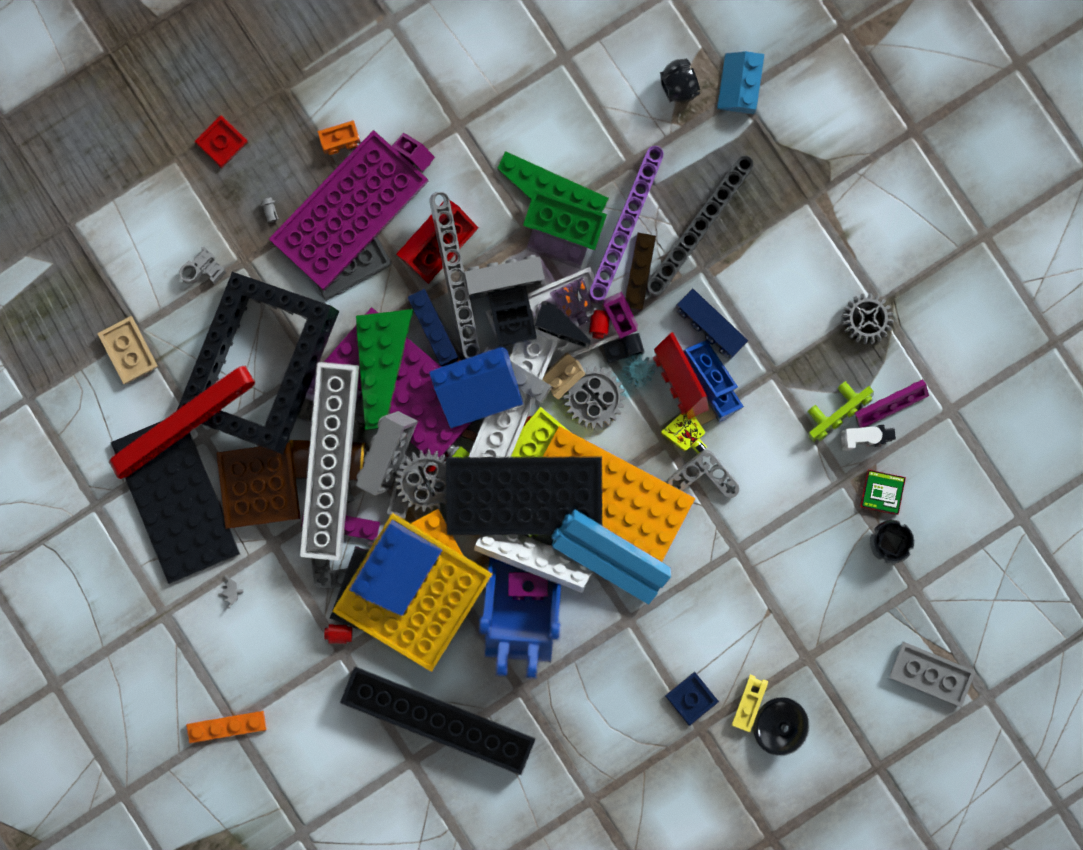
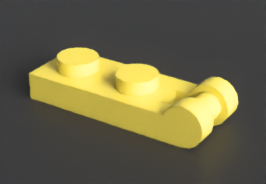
[732,674,768,732]

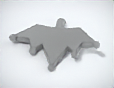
[219,575,243,608]

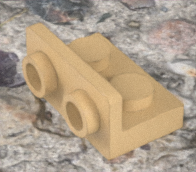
[543,353,586,400]

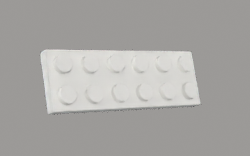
[474,535,593,593]

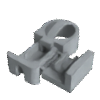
[179,247,226,284]

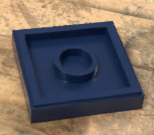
[665,671,719,726]

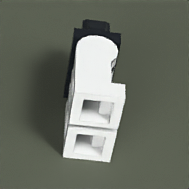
[840,425,896,451]

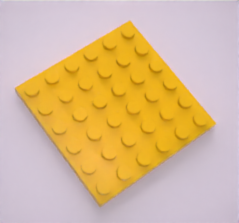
[332,513,492,672]

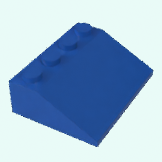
[429,347,524,429]
[350,520,442,616]

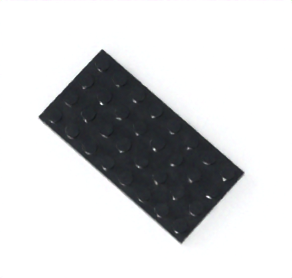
[110,420,240,584]
[446,456,602,535]

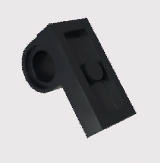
[603,333,645,363]

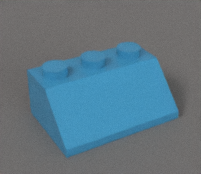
[717,51,765,114]

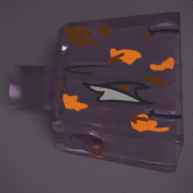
[550,277,592,326]

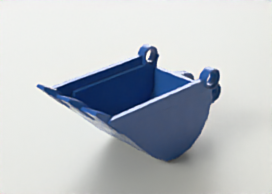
[480,540,561,679]

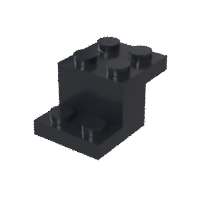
[488,285,537,347]

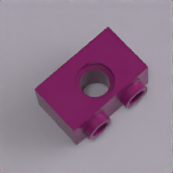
[604,291,638,338]
[509,572,548,600]

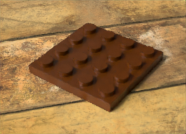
[216,442,301,529]

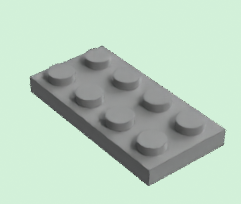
[888,642,976,707]

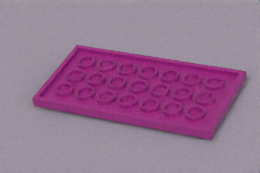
[269,130,429,291]
[324,307,472,457]

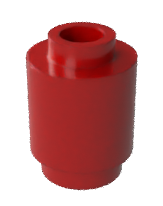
[589,310,610,339]
[324,624,352,644]

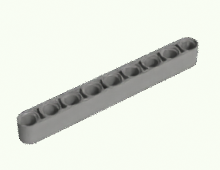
[429,192,480,359]

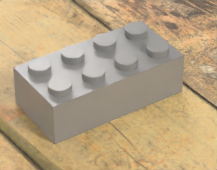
[465,255,545,300]
[356,411,418,496]

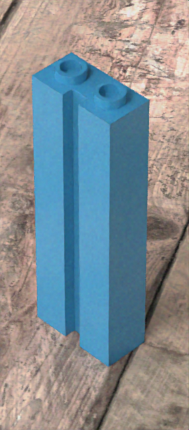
[551,509,671,605]

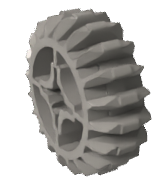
[841,293,894,345]

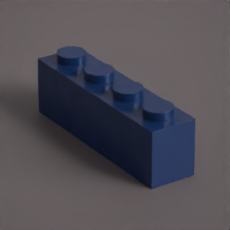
[676,288,748,359]
[408,289,459,367]

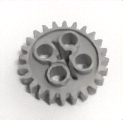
[563,366,626,429]
[395,449,447,512]

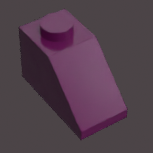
[392,132,435,171]

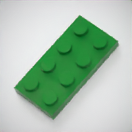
[523,189,608,251]

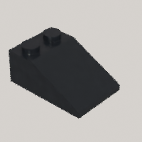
[535,302,591,349]

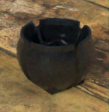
[660,58,700,103]
[870,520,915,564]

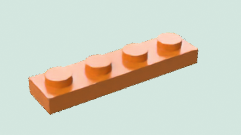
[186,711,267,743]

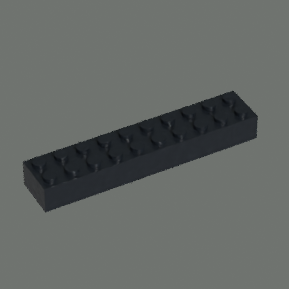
[340,666,536,775]

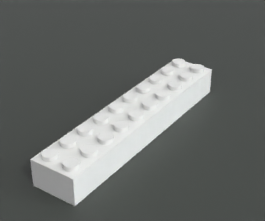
[300,362,359,561]

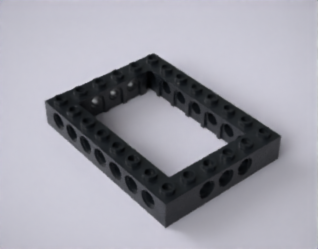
[176,272,339,455]

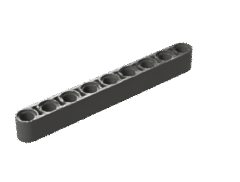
[647,155,754,297]

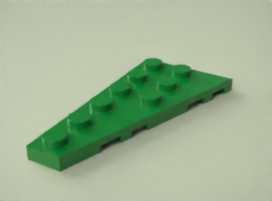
[498,151,609,250]
[356,309,414,430]

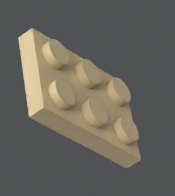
[97,316,158,385]

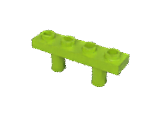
[807,381,874,442]

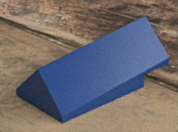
[683,340,744,423]

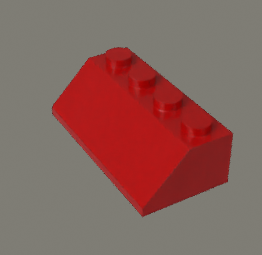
[396,200,479,284]
[653,332,709,420]

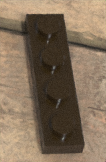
[625,232,656,311]

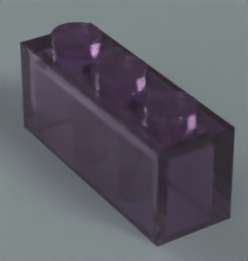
[527,229,587,269]

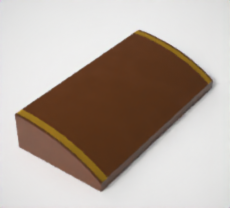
[289,440,366,481]

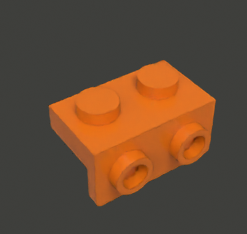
[318,120,361,155]

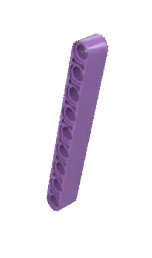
[588,146,664,304]

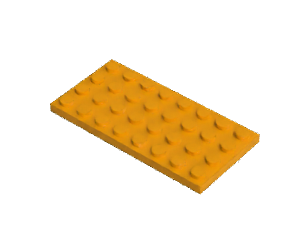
[543,426,695,562]

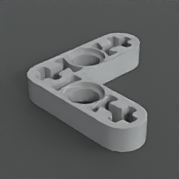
[668,450,739,498]

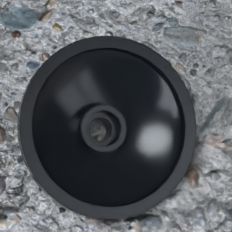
[753,697,809,756]

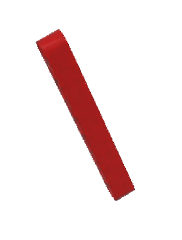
[109,366,255,479]

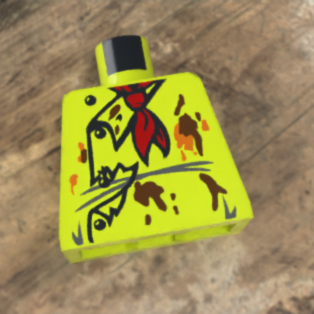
[661,414,707,454]

